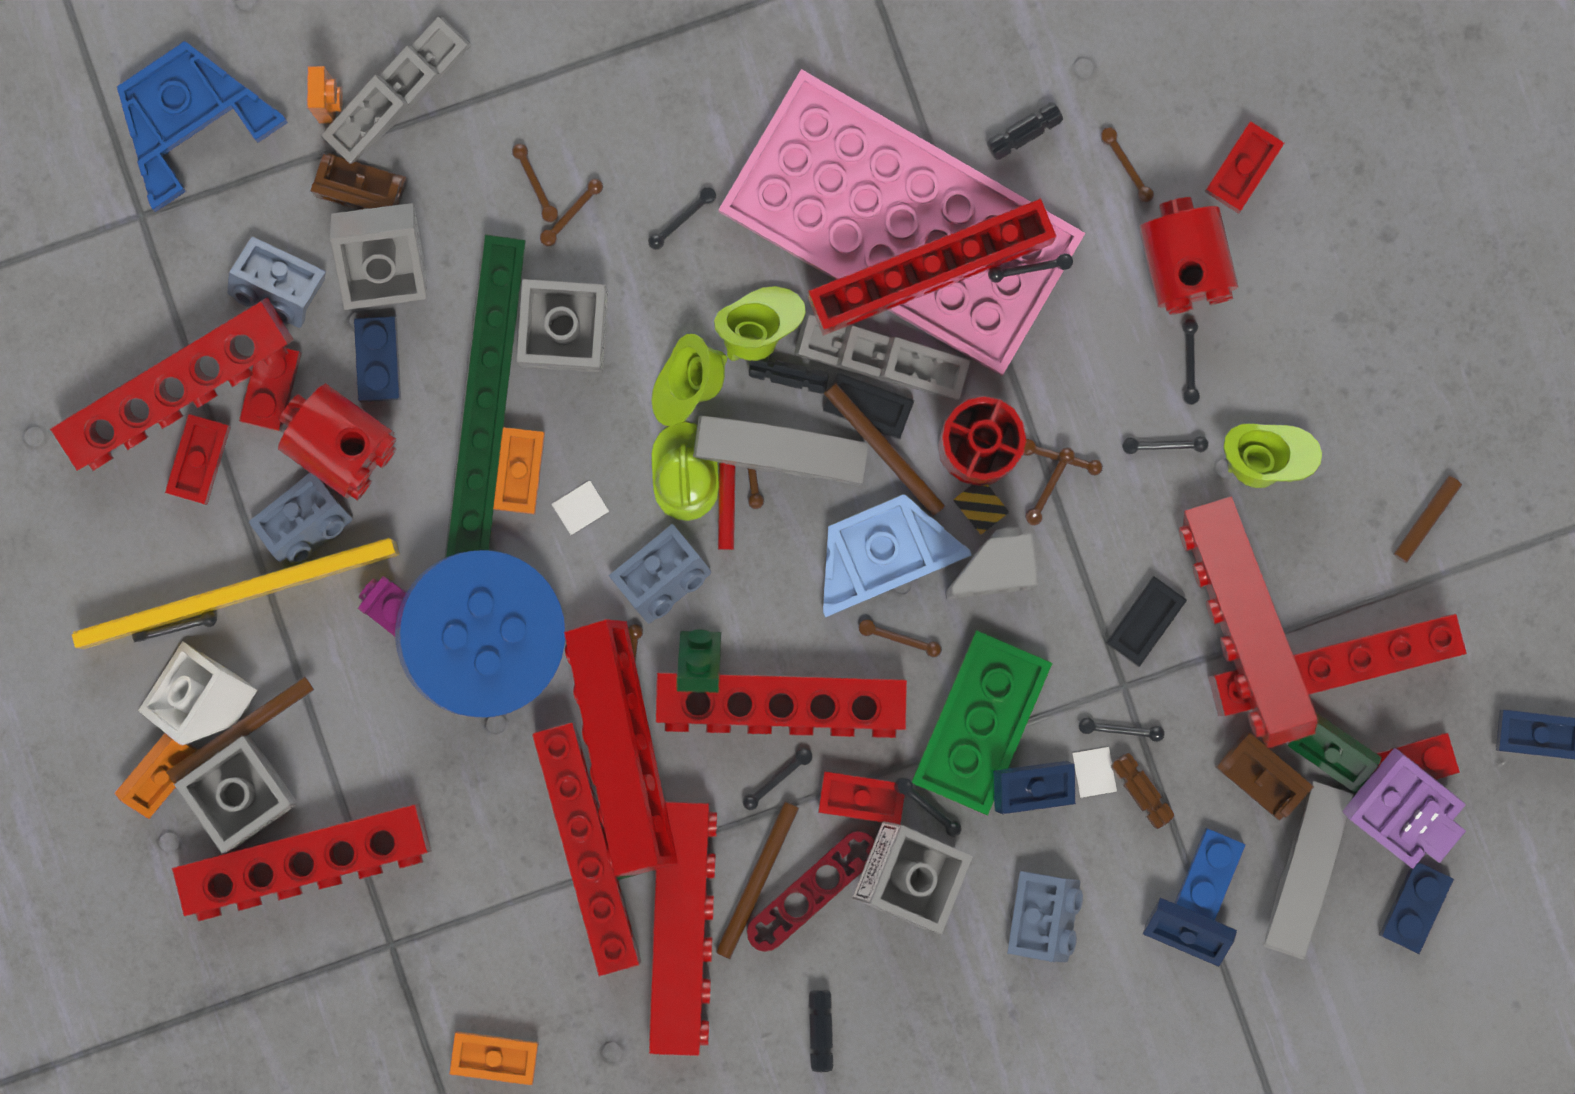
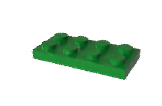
[911,630,1053,816]

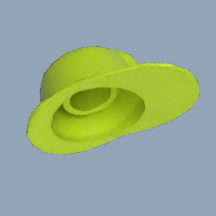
[714,286,806,361]
[651,334,728,426]
[651,422,719,521]
[1223,424,1322,488]

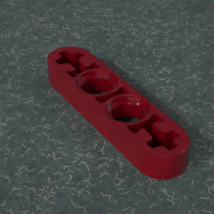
[747,831,875,952]

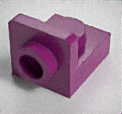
[358,576,406,637]

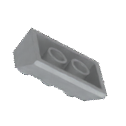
[946,528,1038,599]

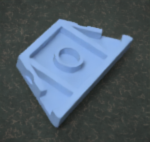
[823,494,972,618]

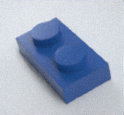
[1175,828,1246,920]

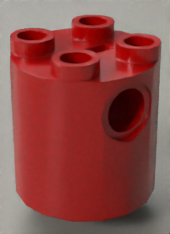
[1139,197,1239,315]
[278,383,396,501]
[938,396,1026,486]

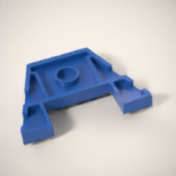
[117,41,288,212]

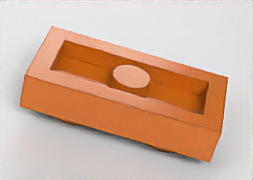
[307,66,343,123]
[493,427,545,515]
[114,733,197,819]
[449,1031,539,1085]

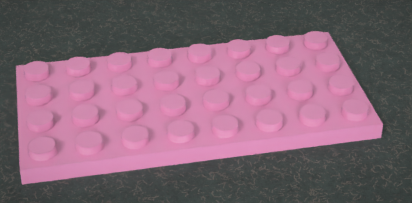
[719,69,1085,376]

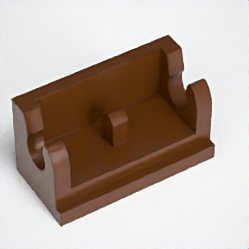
[310,153,407,210]
[1216,732,1314,821]

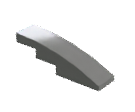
[321,16,471,164]
[794,314,970,400]
[693,416,868,485]
[1263,781,1353,959]

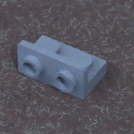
[227,237,326,328]
[249,473,352,568]
[609,524,711,624]
[1007,871,1083,962]

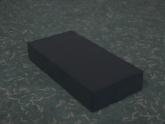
[823,372,915,440]
[1105,576,1187,667]

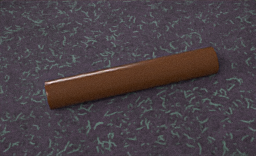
[1393,476,1462,563]

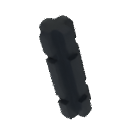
[987,102,1063,160]
[748,357,829,394]
[809,990,833,1073]

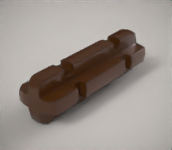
[1111,753,1174,829]

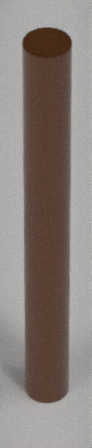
[824,383,945,516]
[166,677,314,784]
[716,801,799,959]

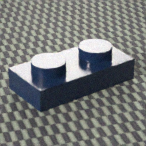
[354,317,401,402]
[1495,710,1575,760]
[994,761,1075,814]
[1379,862,1454,954]
[1143,897,1237,967]

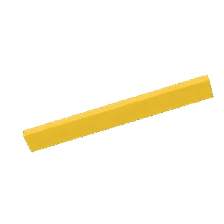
[71,538,400,649]

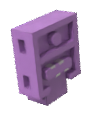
[1342,747,1466,869]

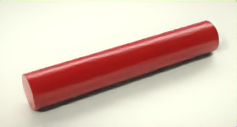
[718,462,736,550]

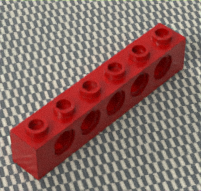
[808,198,1057,336]
[50,297,294,471]
[1208,614,1467,716]
[656,673,907,738]
[532,722,641,976]
[172,803,432,921]

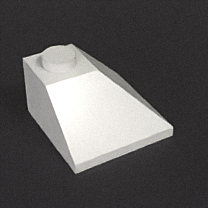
[138,641,257,745]

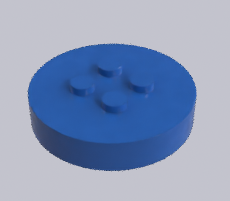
[395,550,565,718]

